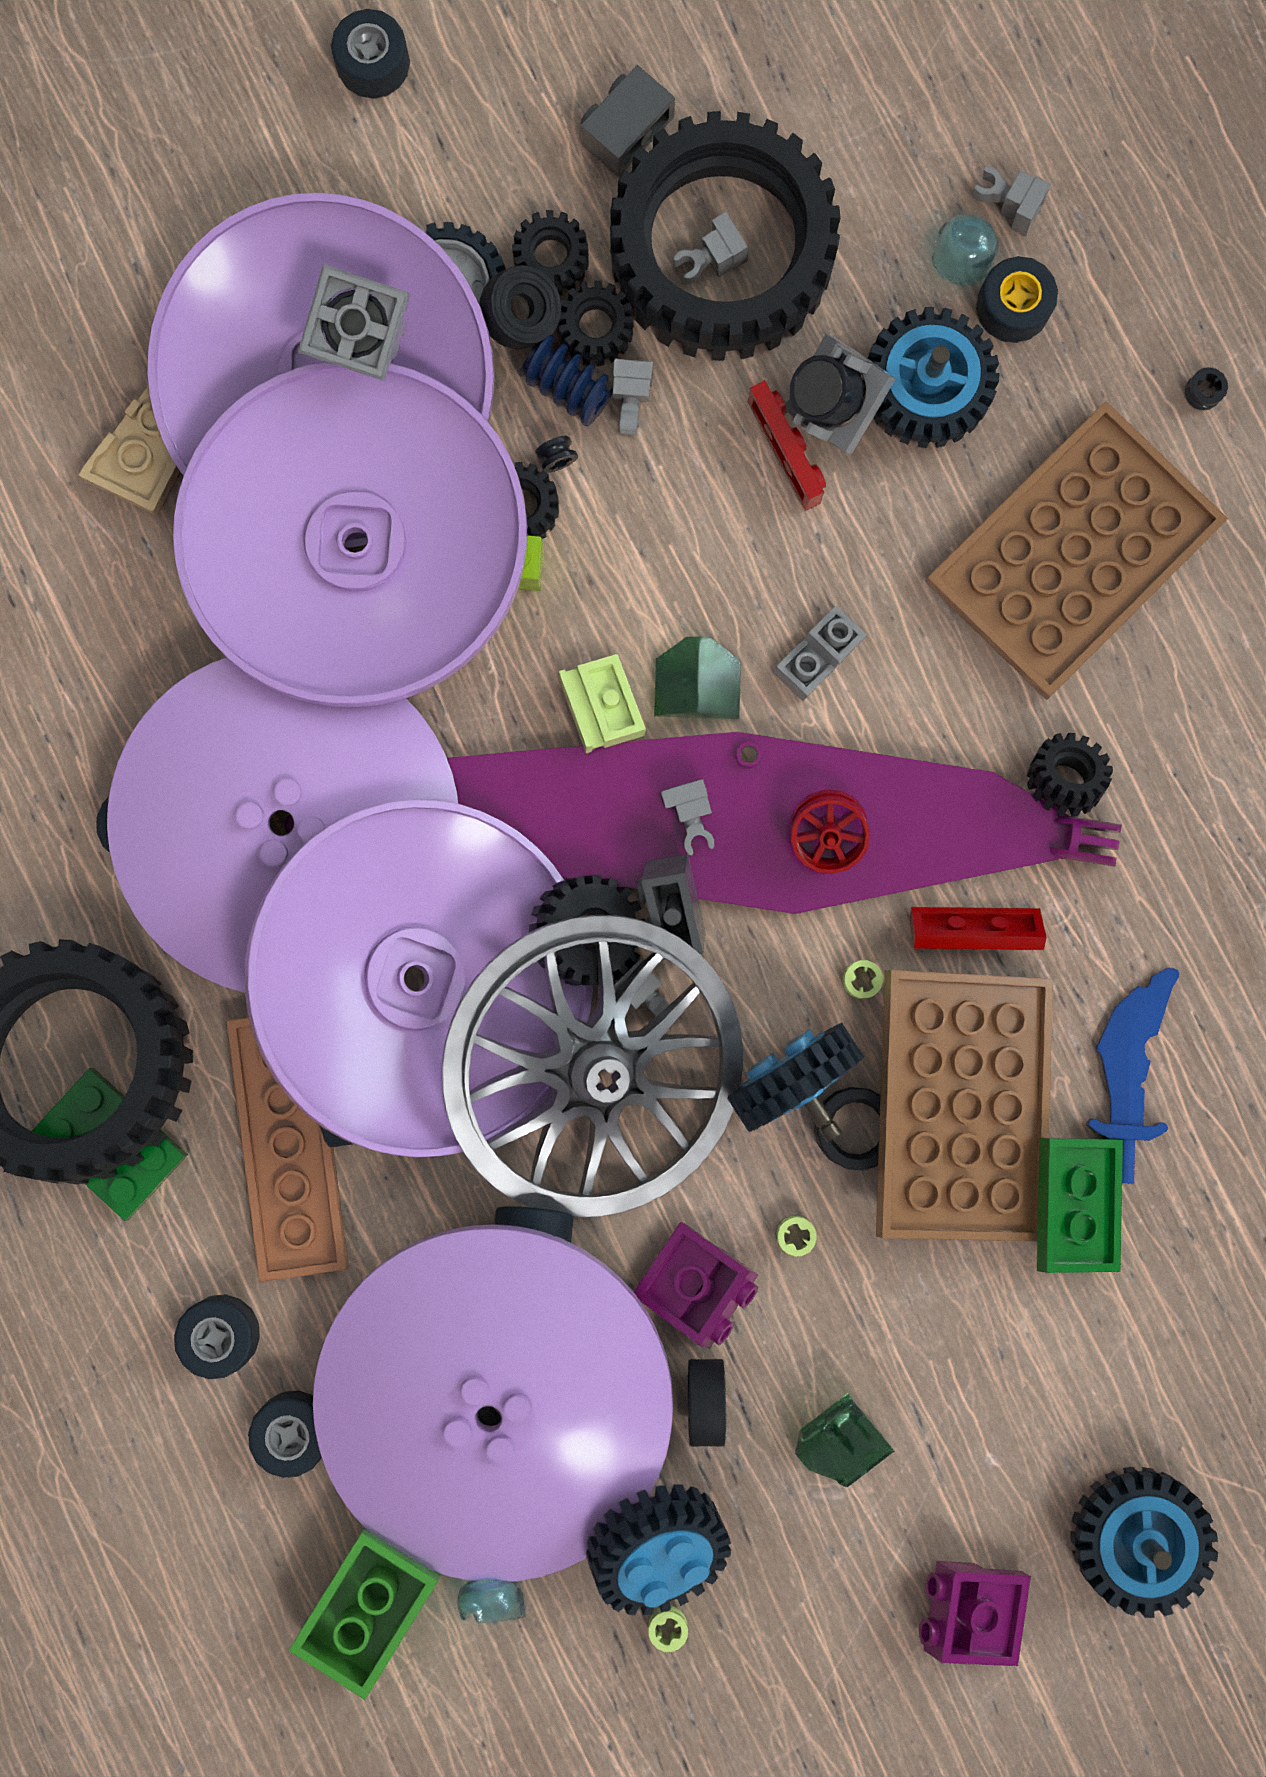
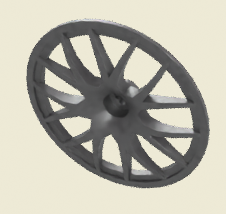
[441,915,743,1217]

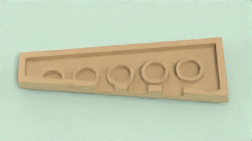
[78,385,180,516]

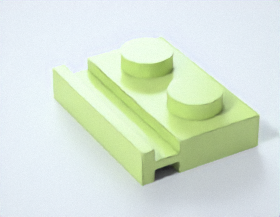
[558,654,646,753]

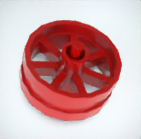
[790,789,870,874]

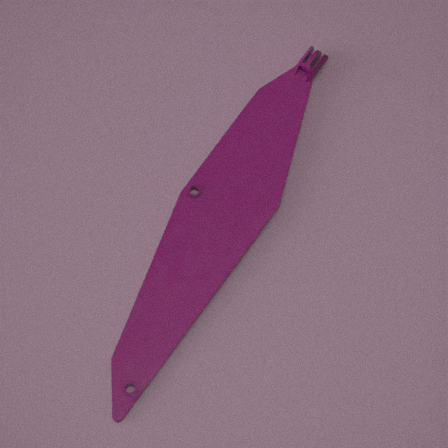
[284,732,1122,914]

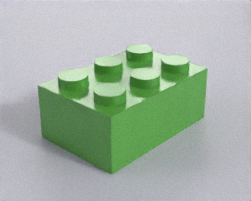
[289,1527,441,1700]

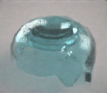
[932,214,999,285]
[457,1578,527,1623]

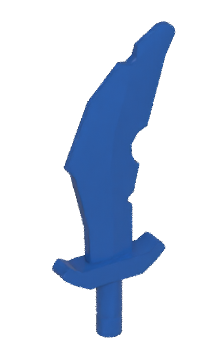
[1086,968,1179,1184]

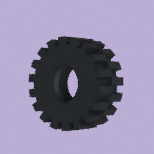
[529,875,645,986]

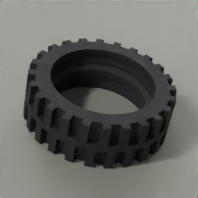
[610,111,841,361]
[0,939,193,1184]

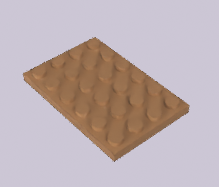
[925,401,1228,700]
[876,970,1054,1241]

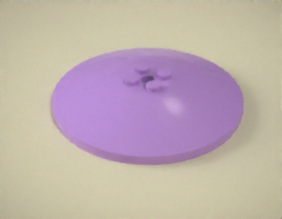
[147,193,495,549]
[173,362,527,707]
[107,657,458,993]
[245,800,593,1157]
[313,1225,673,1582]

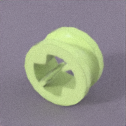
[842,960,883,999]
[776,1215,817,1257]
[648,1605,688,1652]

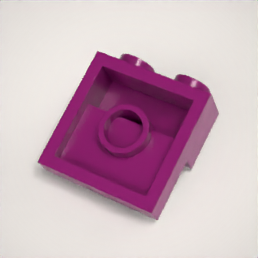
[634,1222,758,1348]
[919,1561,1031,1666]

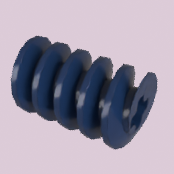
[519,334,613,426]

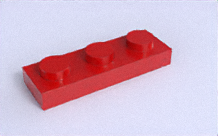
[748,380,826,511]
[910,907,1047,950]

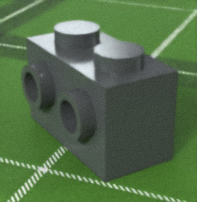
[580,65,675,177]
[637,854,706,961]

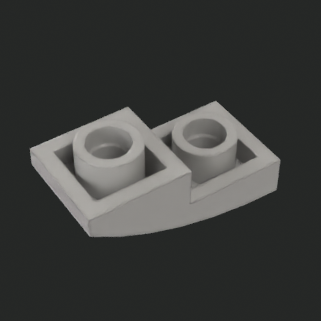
[773,606,867,701]

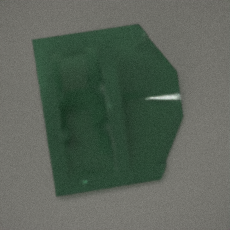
[654,636,741,719]
[795,1393,895,1487]

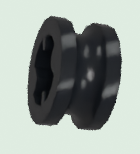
[1184,367,1228,410]
[535,435,578,473]

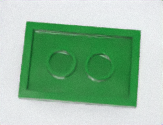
[32,1068,188,1221]
[1037,1137,1123,1273]

